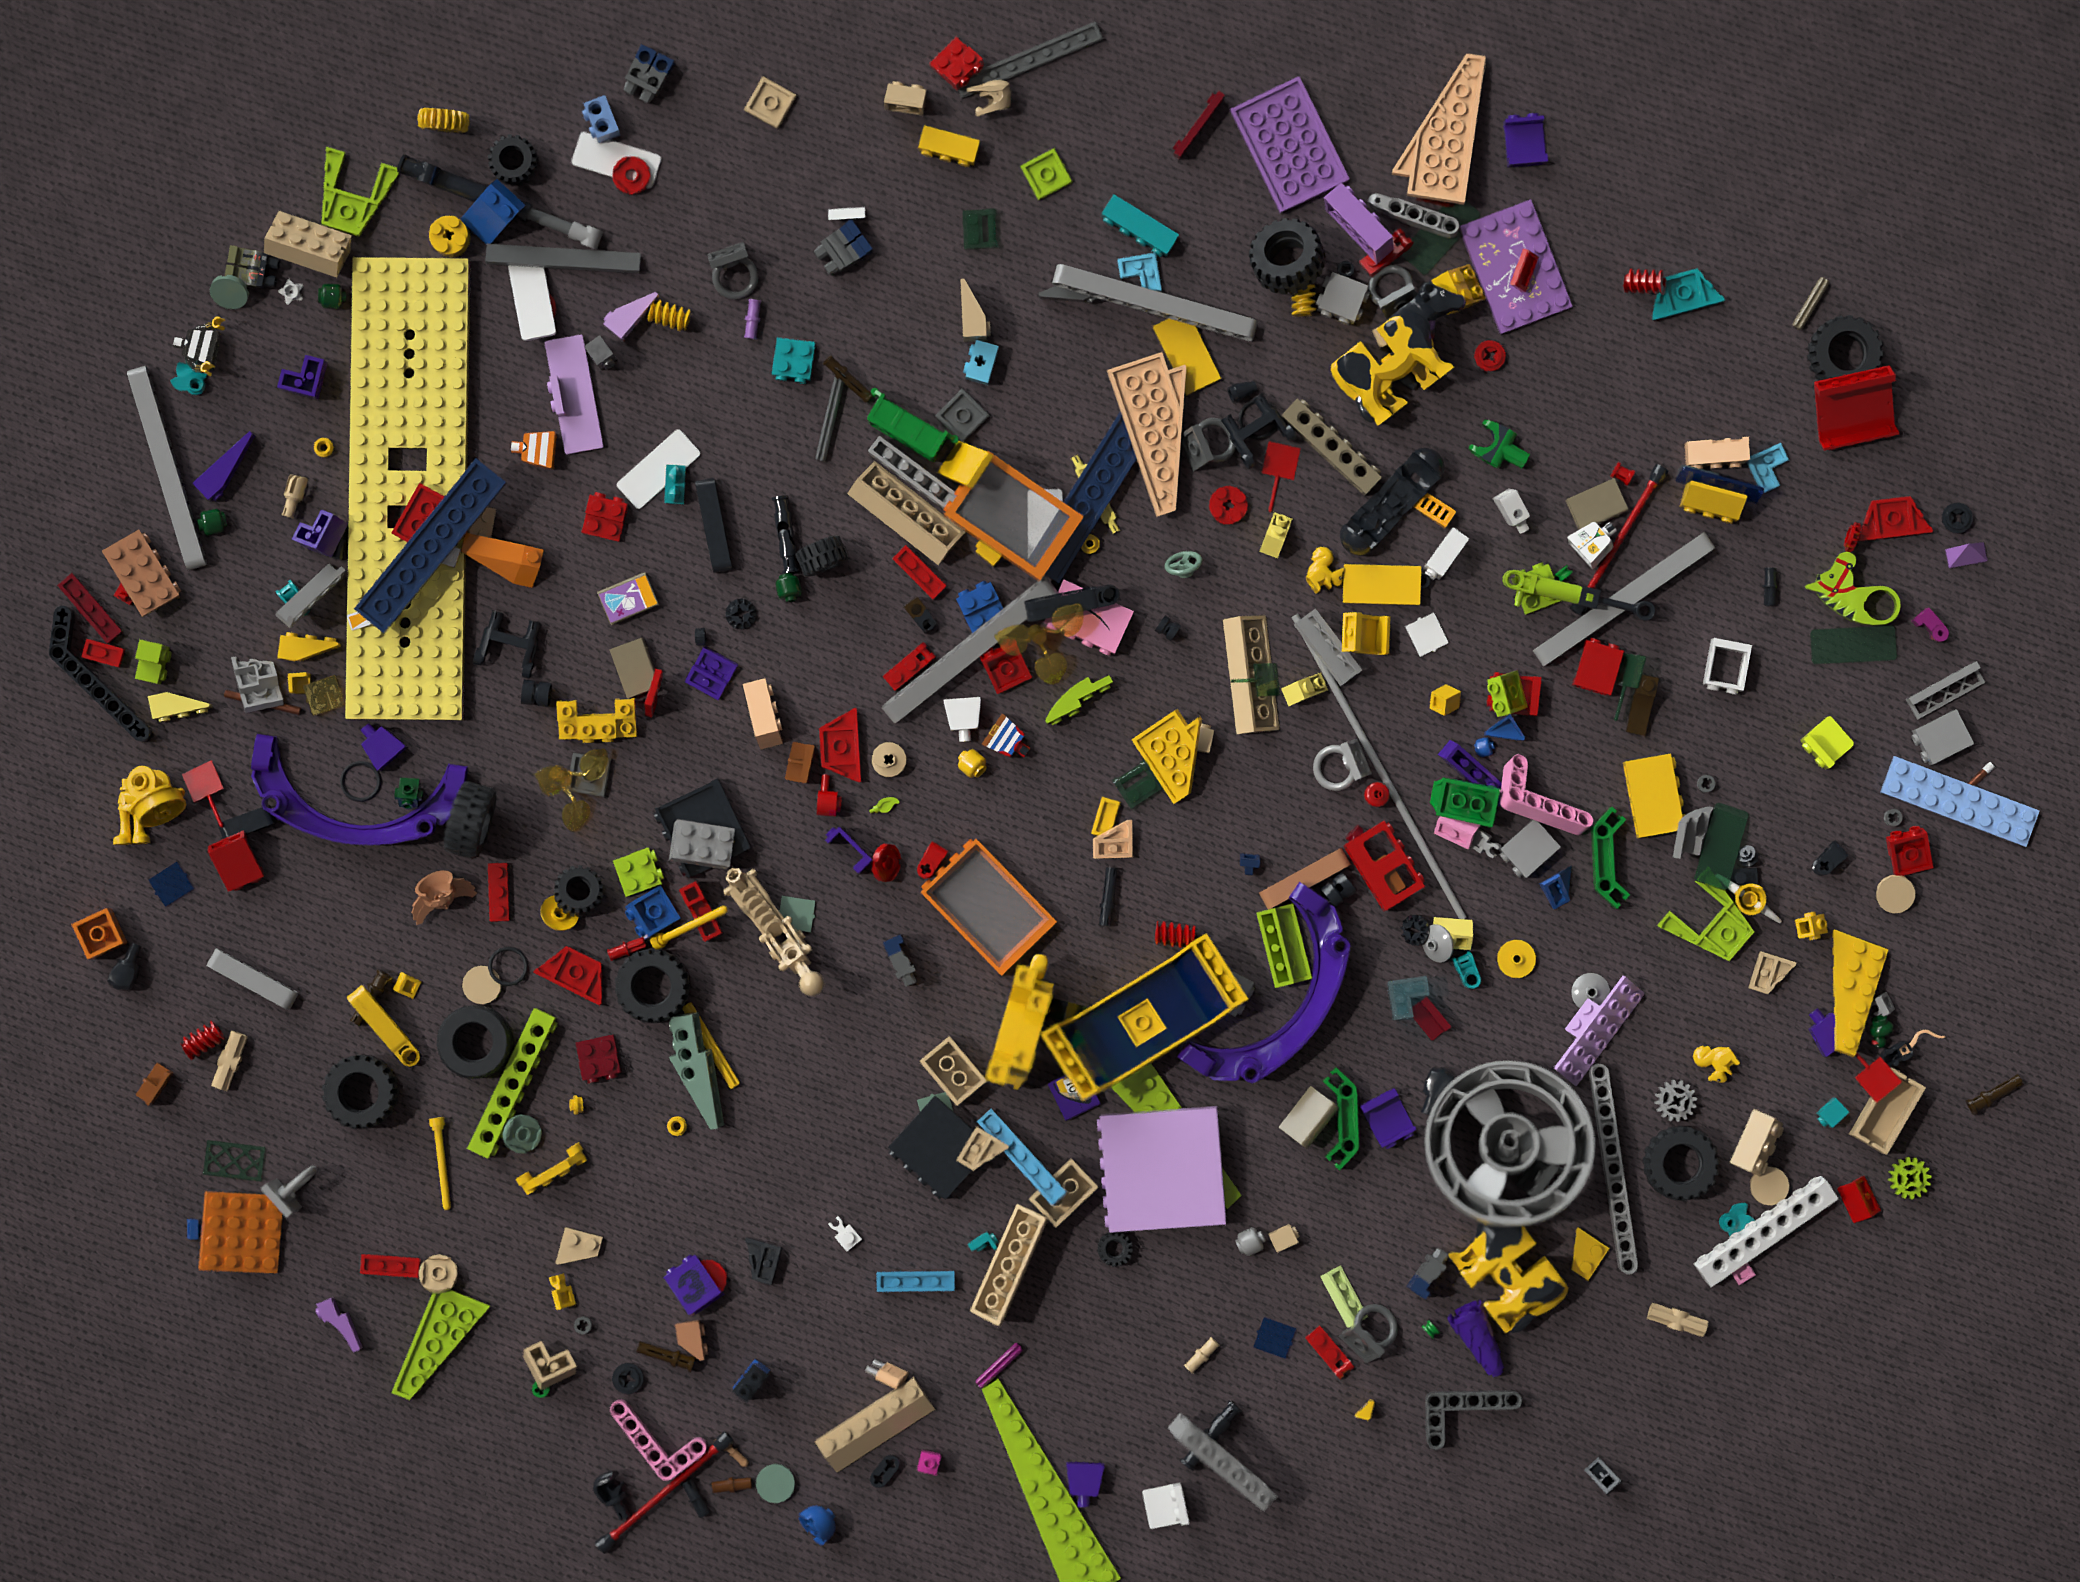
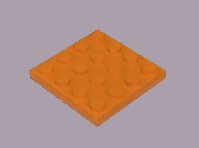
[199,1191,282,1273]

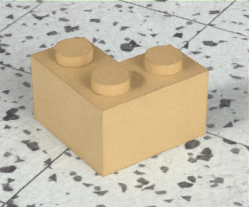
[523,1341,576,1390]

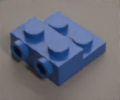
[956,580,1003,633]
[625,885,680,940]

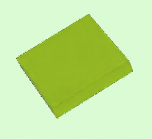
[1020,148,1072,201]

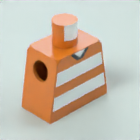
[511,431,557,470]

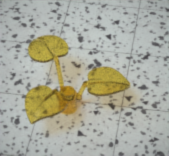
[994,603,1084,685]
[534,748,608,832]

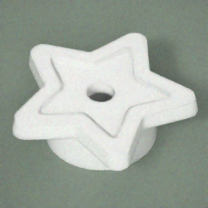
[278,279,303,304]

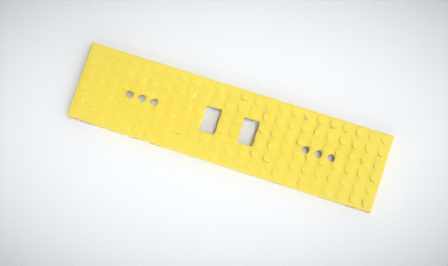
[345,257,470,721]

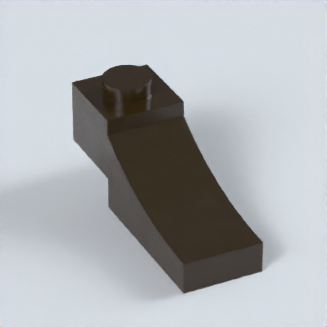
[1625,674,1659,736]

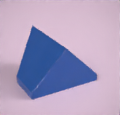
[1484,714,1525,741]
[1539,865,1572,910]

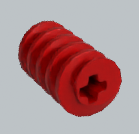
[1623,269,1666,295]
[1155,920,1196,948]
[181,1020,225,1060]

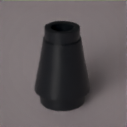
[1227,381,1257,402]

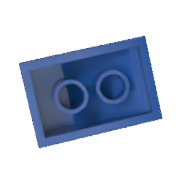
[460,179,526,245]

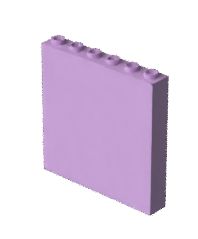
[1097,1106,1226,1232]

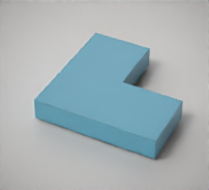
[1117,253,1162,292]
[1747,443,1789,494]

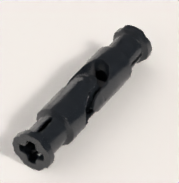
[772,495,800,574]
[1180,1400,1242,1471]

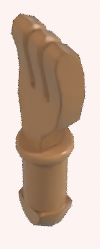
[714,1439,749,1467]

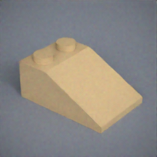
[961,279,990,342]

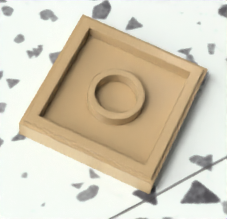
[744,77,796,129]

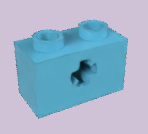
[963,340,999,385]

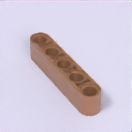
[1259,848,1351,910]

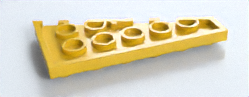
[1832,929,1888,1057]

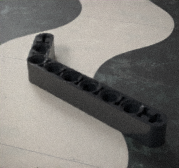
[49,606,153,742]

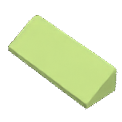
[1320,1265,1368,1327]

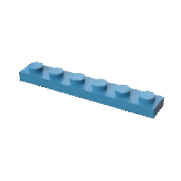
[977,1109,1067,1206]

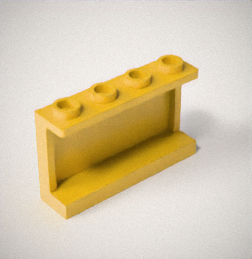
[1623,753,1685,838]

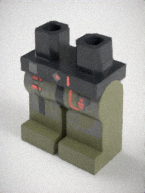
[225,245,281,290]

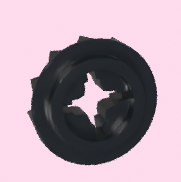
[1941,503,1973,533]
[725,599,756,629]
[1400,915,1429,946]
[612,1363,643,1394]

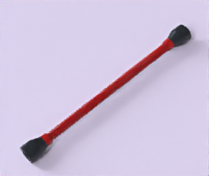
[1569,464,1669,616]
[595,1431,734,1554]

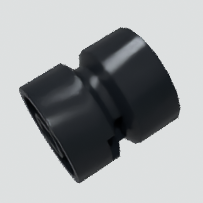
[521,679,552,707]
[1320,872,1357,909]

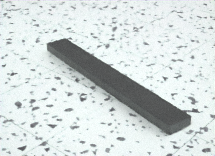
[958,21,1103,99]
[485,244,641,274]

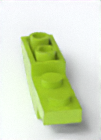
[1045,675,1113,726]

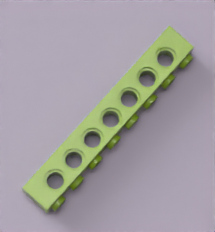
[467,1008,558,1159]

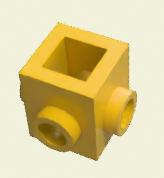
[1795,912,1828,940]

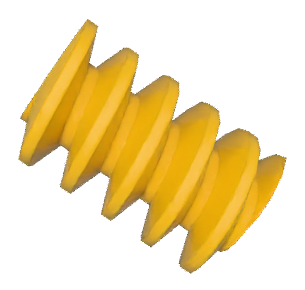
[1291,284,1316,317]
[648,299,691,332]

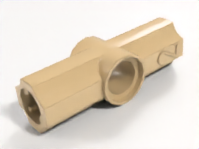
[211,1031,248,1091]
[1647,1303,1708,1337]

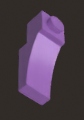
[316,1297,363,1352]

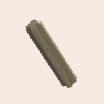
[1793,277,1829,330]

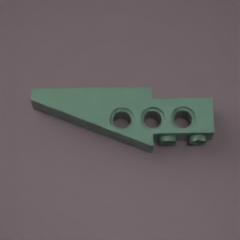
[669,1012,724,1130]

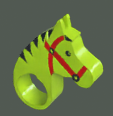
[1805,552,1901,626]

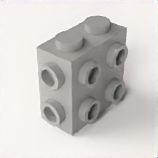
[1316,272,1370,325]

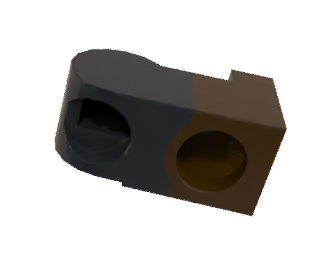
[903,596,937,634]

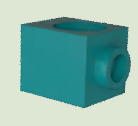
[1816,1098,1849,1128]

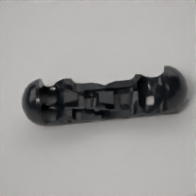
[1340,448,1445,556]

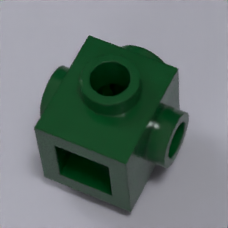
[395,777,423,809]

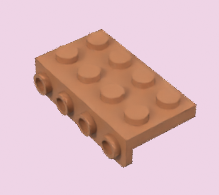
[102,530,181,618]

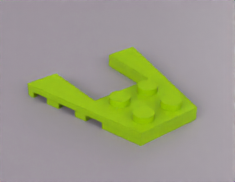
[322,147,399,237]
[1657,867,1754,961]

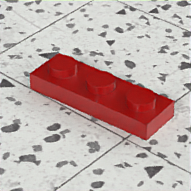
[892,545,947,600]
[488,863,510,922]
[360,1254,421,1278]

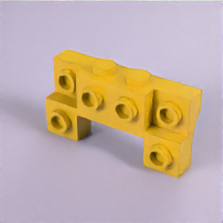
[557,698,637,743]

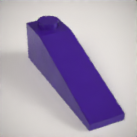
[193,431,255,502]
[1438,740,1502,806]

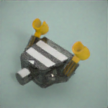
[173,317,225,376]

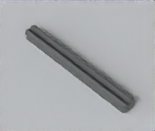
[816,371,846,461]

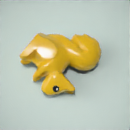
[1306,547,1344,594]
[1693,1046,1740,1083]

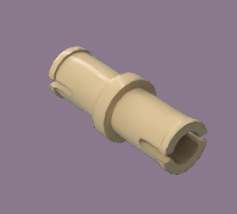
[1184,1337,1220,1373]

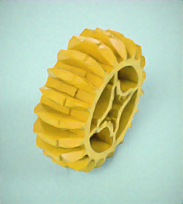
[417,108,470,133]

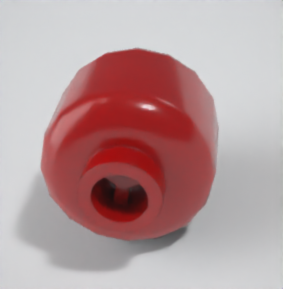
[1364,782,1390,808]

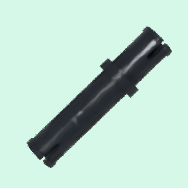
[1098,867,1118,926]

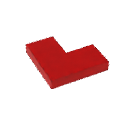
[645,669,663,718]

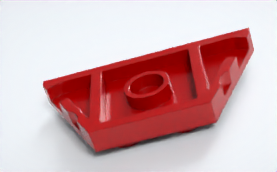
[1858,496,1933,542]
[819,708,861,783]
[533,946,602,1006]

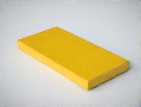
[1153,319,1221,396]
[937,441,993,488]
[1343,564,1421,605]

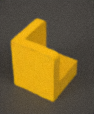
[288,672,311,694]
[1430,684,1461,716]

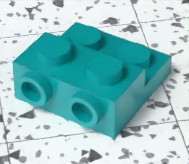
[772,338,815,384]

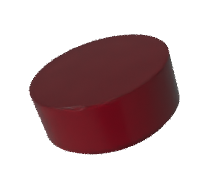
[1345,825,1364,842]

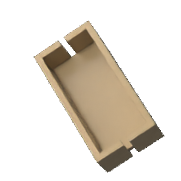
[264,211,352,277]
[1849,1068,1926,1155]

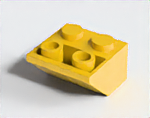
[1431,264,1485,315]

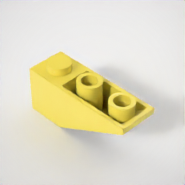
[148,692,213,722]

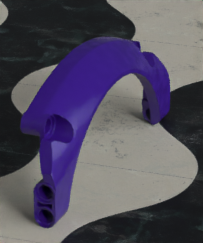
[251,734,468,845]
[1177,882,1350,1083]

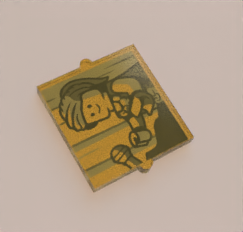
[303,675,345,716]

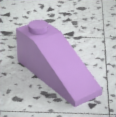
[604,292,659,341]

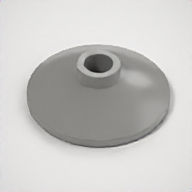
[1422,924,1454,962]
[1571,973,1610,1008]

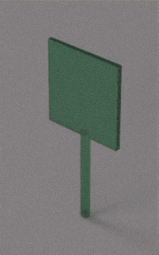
[1614,653,1646,721]
[1231,663,1280,697]

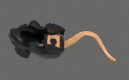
[1880,1030,1945,1066]

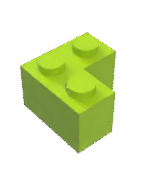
[135,640,171,685]

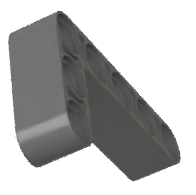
[1425,1390,1522,1450]

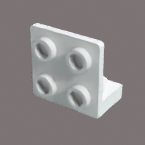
[1143,1483,1189,1529]

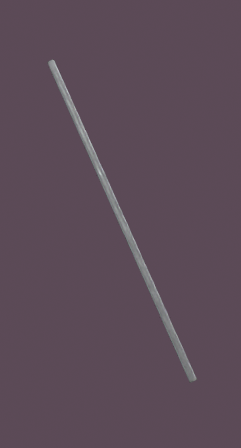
[1291,614,1467,919]

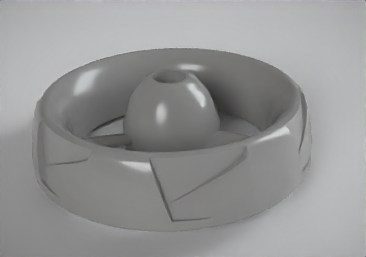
[1425,1061,1594,1227]

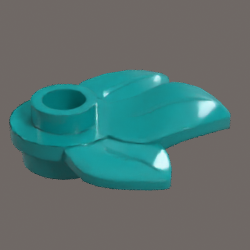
[170,361,207,395]
[1719,1203,1755,1237]

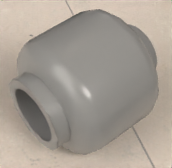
[1235,1227,1266,1256]

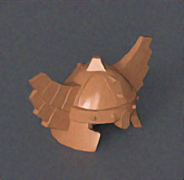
[411,870,477,925]

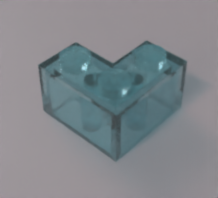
[1387,976,1430,1021]

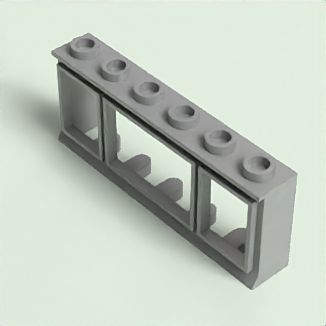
[1168,1413,1276,1511]

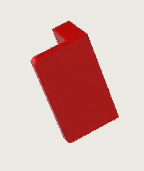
[1837,1176,1881,1223]

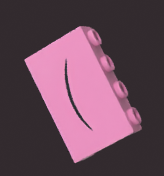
[1044,580,1134,656]

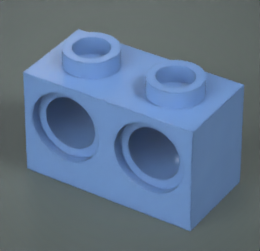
[582,95,620,143]

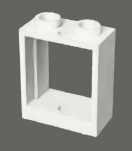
[1423,527,1469,580]
[1703,638,1752,694]

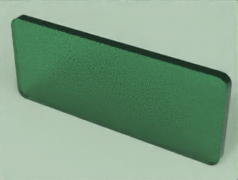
[1402,200,1480,275]
[1810,626,1897,664]
[1694,803,1748,890]

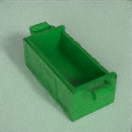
[867,388,958,462]

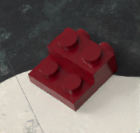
[575,1034,622,1083]

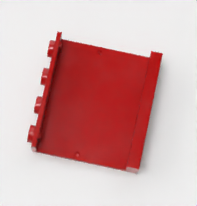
[1814,365,1899,451]

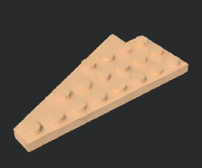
[1392,54,1485,205]
[1107,352,1186,517]

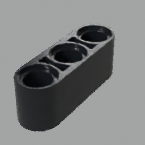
[217,805,277,839]

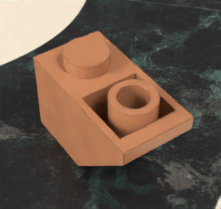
[675,1320,708,1360]

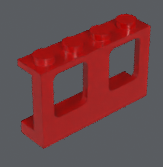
[1343,821,1425,912]

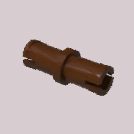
[712,1477,752,1493]

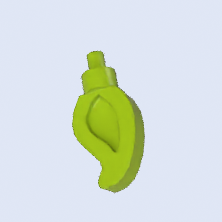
[869,797,899,814]

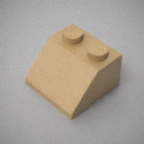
[884,82,927,115]

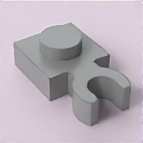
[1471,828,1501,858]

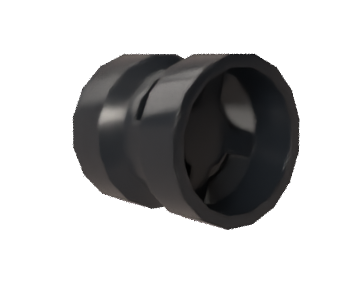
[1155,615,1181,641]

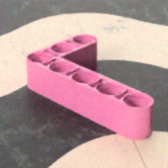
[1500,754,1593,835]
[610,1399,707,1481]

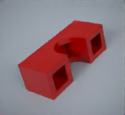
[679,881,723,942]

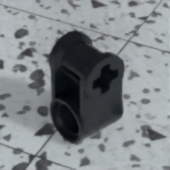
[1812,840,1849,876]

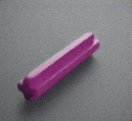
[976,1343,1023,1388]

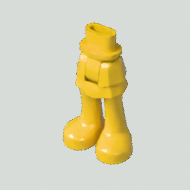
[113,779,150,845]

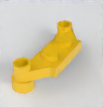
[515,1142,587,1195]

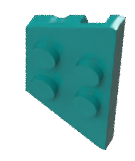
[1652,268,1725,321]

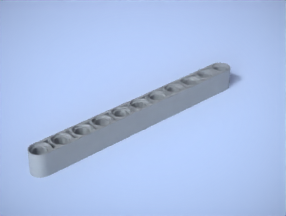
[1052,264,1258,341]
[127,366,207,571]
[1533,532,1716,666]
[882,577,1058,723]
[1589,1064,1638,1274]

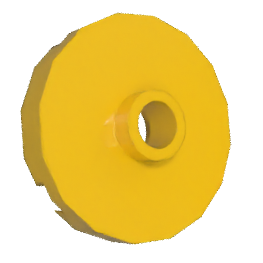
[1497,940,1536,978]

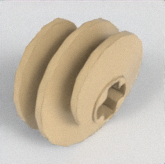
[872,742,906,777]

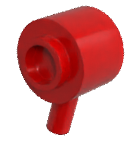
[817,775,842,817]

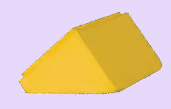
[393,972,422,999]
[1355,1399,1375,1420]

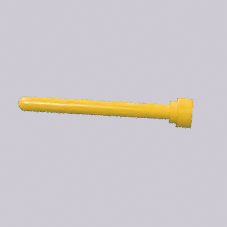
[650,906,728,950]
[429,1117,451,1210]

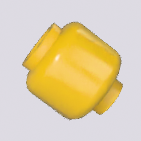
[958,749,987,778]

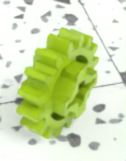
[1888,1157,1931,1199]

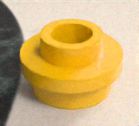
[314,438,334,457]
[1081,534,1099,554]
[569,1095,583,1115]
[667,1116,687,1136]

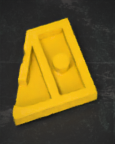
[1571,1227,1609,1280]

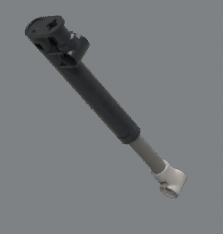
[397,154,603,250]

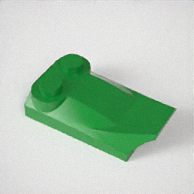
[1430,777,1501,827]

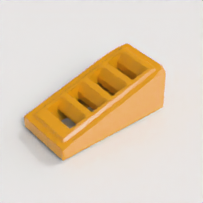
[1413,493,1456,528]

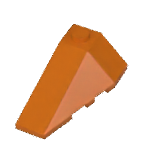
[461,533,543,588]

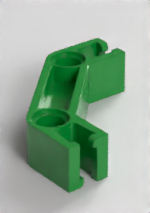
[1591,807,1630,909]
[1322,1067,1359,1170]

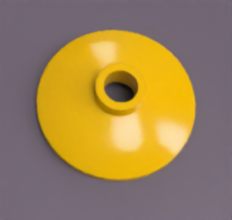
[541,895,579,931]

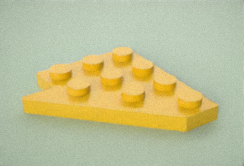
[1131,709,1202,804]

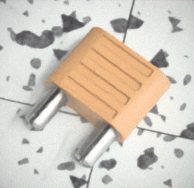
[865,1359,908,1390]

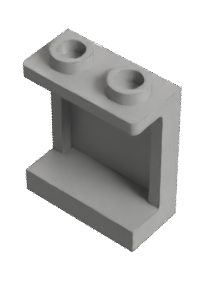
[1911,709,1974,765]
[1499,819,1560,878]

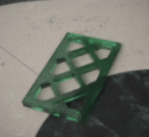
[202,1140,265,1182]

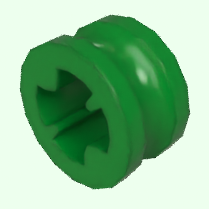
[1554,565,1573,581]
[1421,1320,1440,1339]
[532,1382,550,1398]

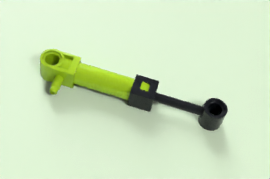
[1502,570,1655,620]

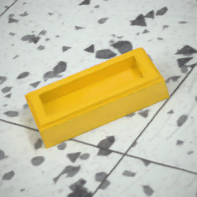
[1091,797,1120,836]

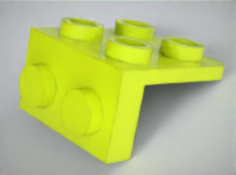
[1800,716,1854,769]

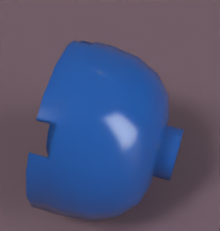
[799,1505,835,1545]

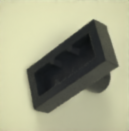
[1718,867,1758,889]

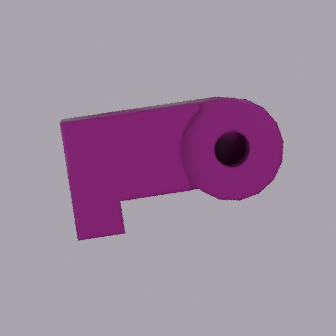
[1911,608,1949,642]

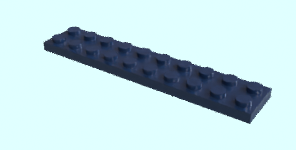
[1027,411,1136,583]
[354,458,507,634]

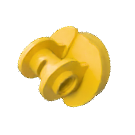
[127,766,186,827]

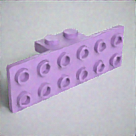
[545,335,603,454]
[1554,976,1644,1086]

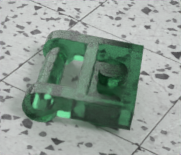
[962,208,999,250]
[1112,759,1163,809]

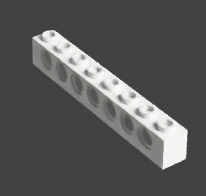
[1694,1176,1838,1287]

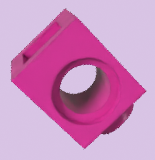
[917,1449,941,1475]

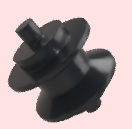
[1737,845,1759,867]

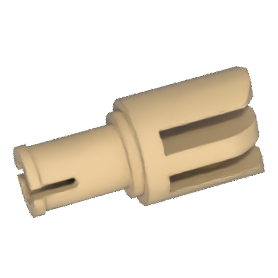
[282,474,308,519]

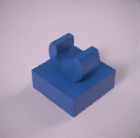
[187,1219,202,1239]

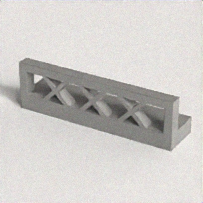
[276,564,345,628]
[1294,609,1362,686]
[1906,661,1985,720]

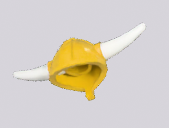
[1715,874,1782,923]

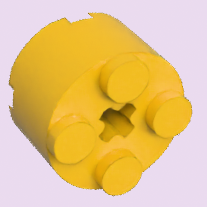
[429,216,470,257]

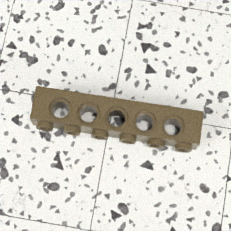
[1281,398,1382,496]

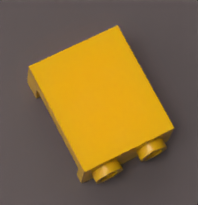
[1342,612,1390,655]

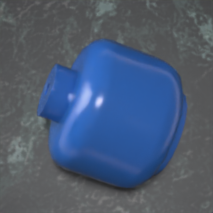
[1475,737,1495,757]

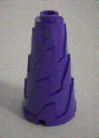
[1447,1300,1504,1377]

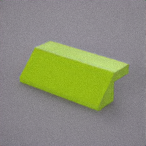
[1256,904,1312,988]

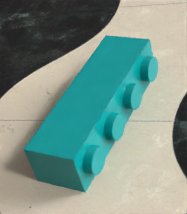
[1101,194,1179,257]

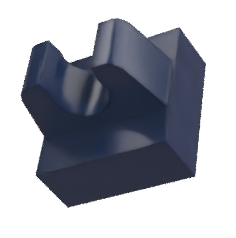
[1240,853,1260,875]

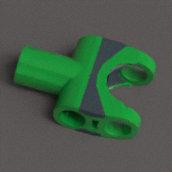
[1468,420,1530,469]

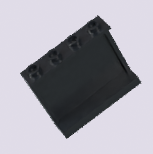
[654,778,752,878]
[888,1095,974,1200]

